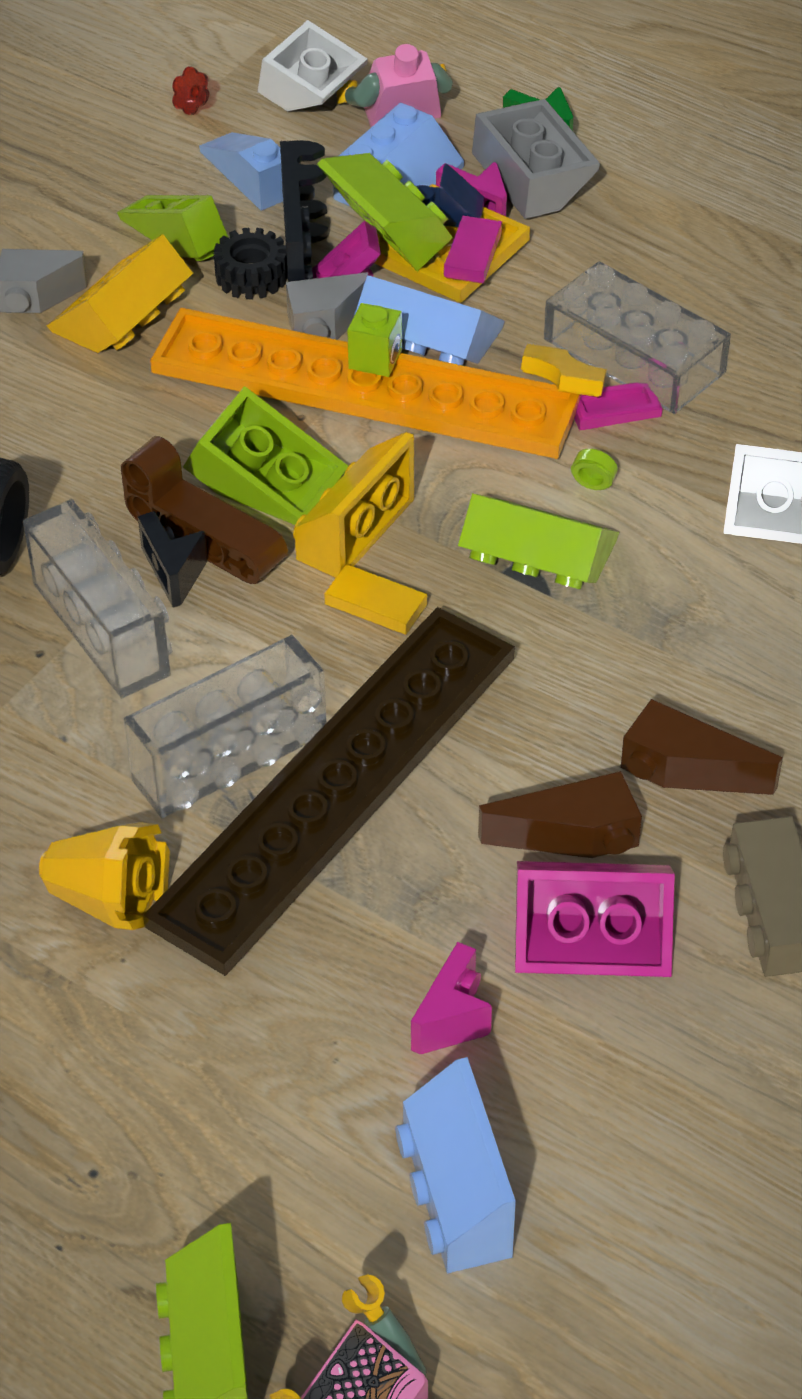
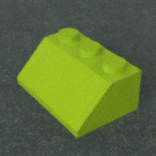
[317,153,453,272]
[458,493,619,589]
[156,1223,248,1399]

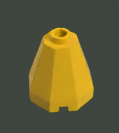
[39,822,170,930]

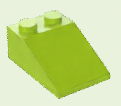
[183,386,348,525]

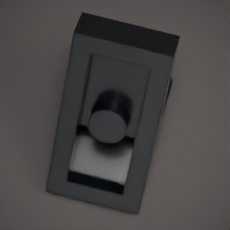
[138,511,207,608]

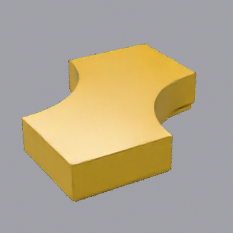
[521,343,607,397]

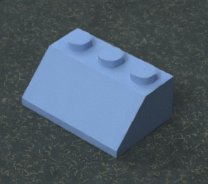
[333,102,464,206]
[355,275,505,366]
[395,1057,516,1274]

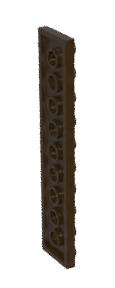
[143,607,515,976]

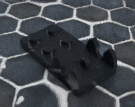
[280,140,329,282]

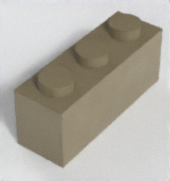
[723,816,802,977]

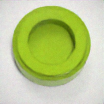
[571,449,618,490]

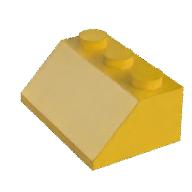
[46,234,193,353]
[293,432,414,578]

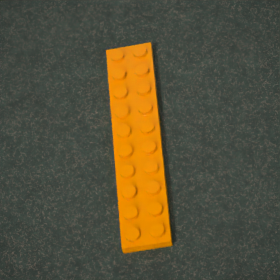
[150,307,581,459]

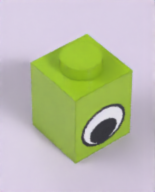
[347,303,402,377]

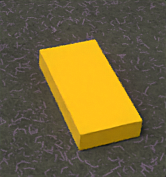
[324,564,427,635]

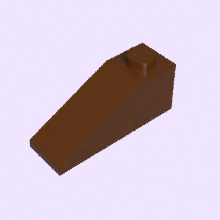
[621,699,783,795]
[478,771,642,858]

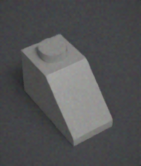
[0,249,87,313]
[286,272,368,340]

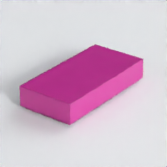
[444,216,502,283]
[574,381,663,431]

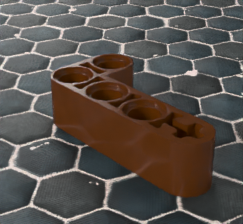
[121,436,288,584]

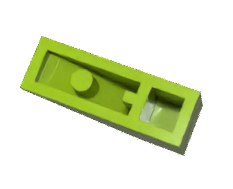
[117,195,229,261]

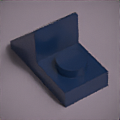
[416,164,484,227]

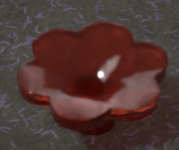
[172,66,210,115]

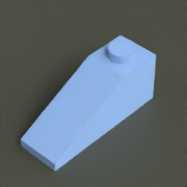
[199,132,283,211]

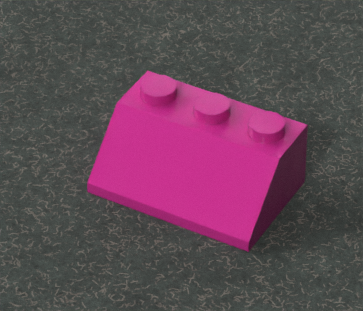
[515,861,675,977]

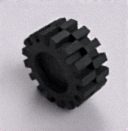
[214,228,288,300]

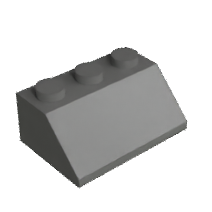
[472,99,600,219]

